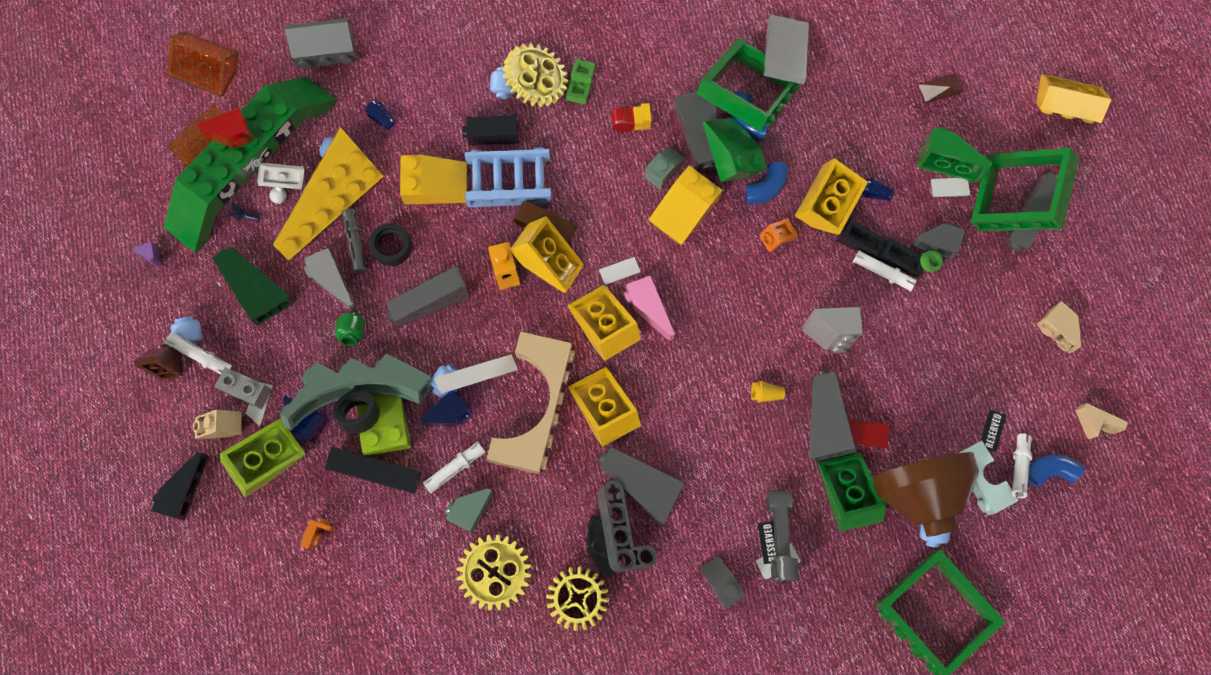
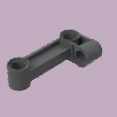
[766,491,799,581]

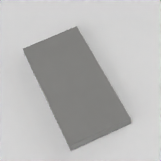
[764,14,809,84]

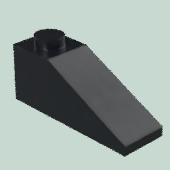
[151,452,209,521]

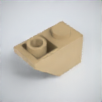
[1037,301,1081,354]
[193,409,242,439]

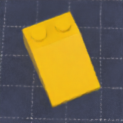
[400,155,467,205]
[648,166,723,246]
[510,216,584,293]
[568,285,641,361]
[568,367,641,447]

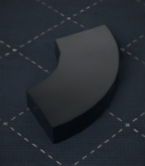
[587,515,621,578]

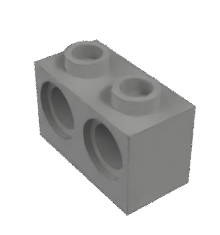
[214,367,272,409]

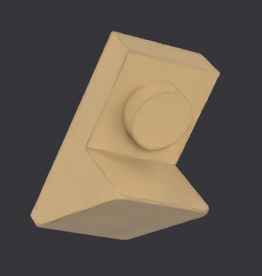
[1075,403,1128,439]

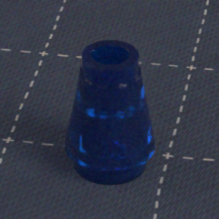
[365,100,396,130]
[862,178,894,201]

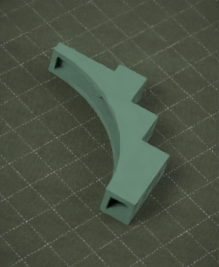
[280,353,432,431]

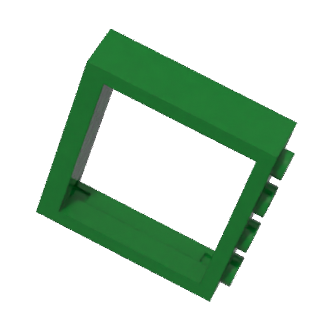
[696,38,800,132]
[971,147,1079,231]
[875,549,1005,675]

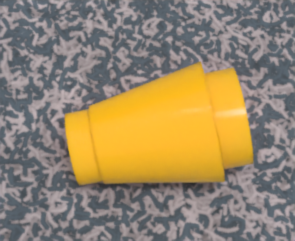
[751,381,785,403]

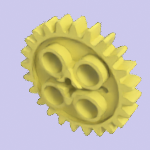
[502,43,568,107]
[456,534,532,611]

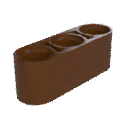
[513,201,577,244]

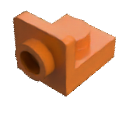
[760,218,798,252]
[300,517,336,550]

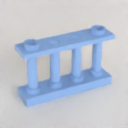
[465,147,551,207]

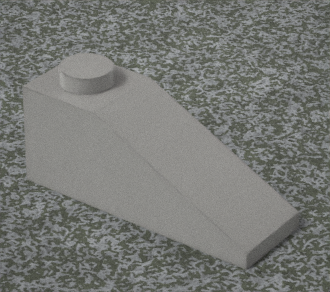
[304,248,357,312]

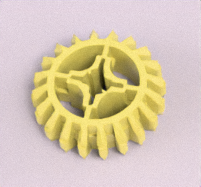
[546,566,609,631]

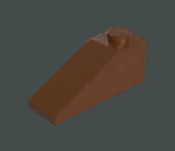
[133,344,182,380]

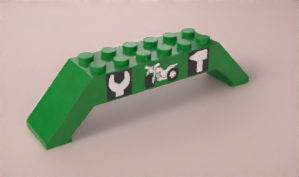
[163,76,337,254]

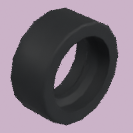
[369,223,412,266]
[333,390,380,434]

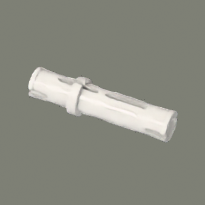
[853,250,917,292]
[164,331,232,375]
[1012,434,1032,498]
[423,441,486,494]

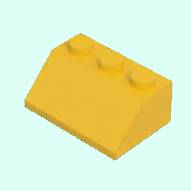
[1036,74,1112,124]
[795,158,868,235]

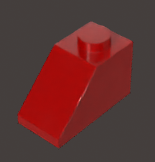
[196,108,254,148]

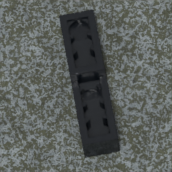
[836,219,922,277]
[324,447,422,494]

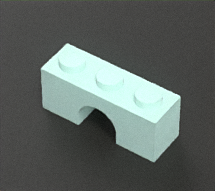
[959,441,1018,515]

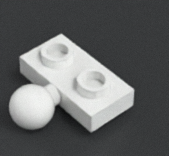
[257,163,304,204]

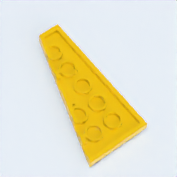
[273,127,384,261]

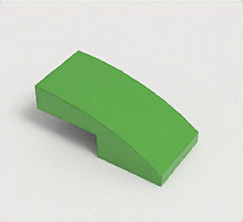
[566,59,596,105]

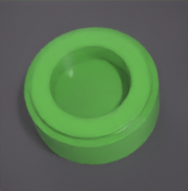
[920,250,943,272]

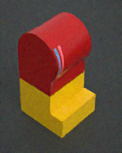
[611,103,651,131]

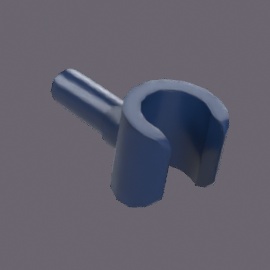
[228,204,260,222]

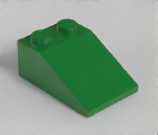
[702,118,767,182]
[916,127,992,183]
[818,452,886,532]

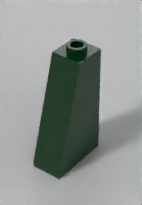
[212,247,294,326]

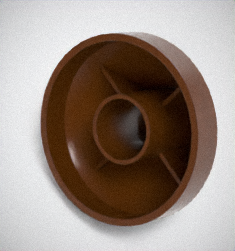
[873,452,979,537]

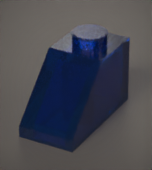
[419,390,472,427]
[283,395,329,443]

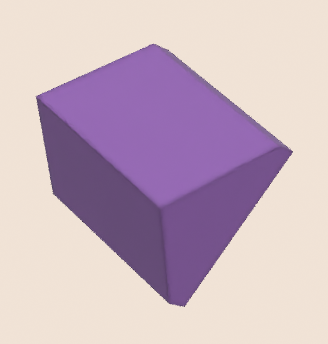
[133,241,162,266]

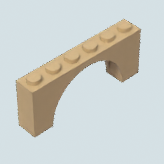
[487,332,575,475]

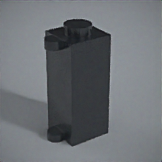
[463,114,518,146]

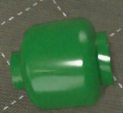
[335,312,365,346]

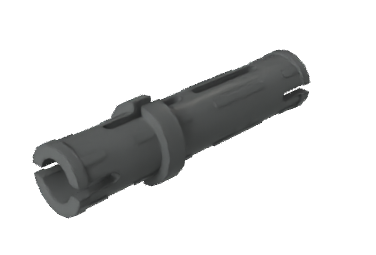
[342,209,367,273]

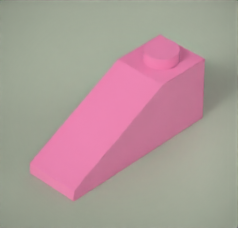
[623,276,675,341]

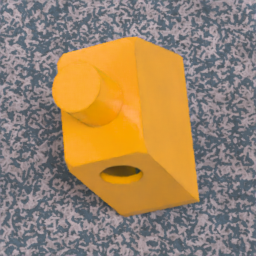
[488,242,520,290]

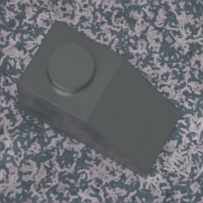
[911,223,965,260]
[699,556,746,608]

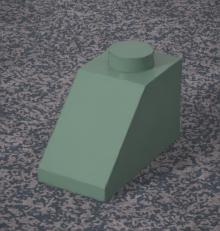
[644,147,687,190]
[445,488,493,533]

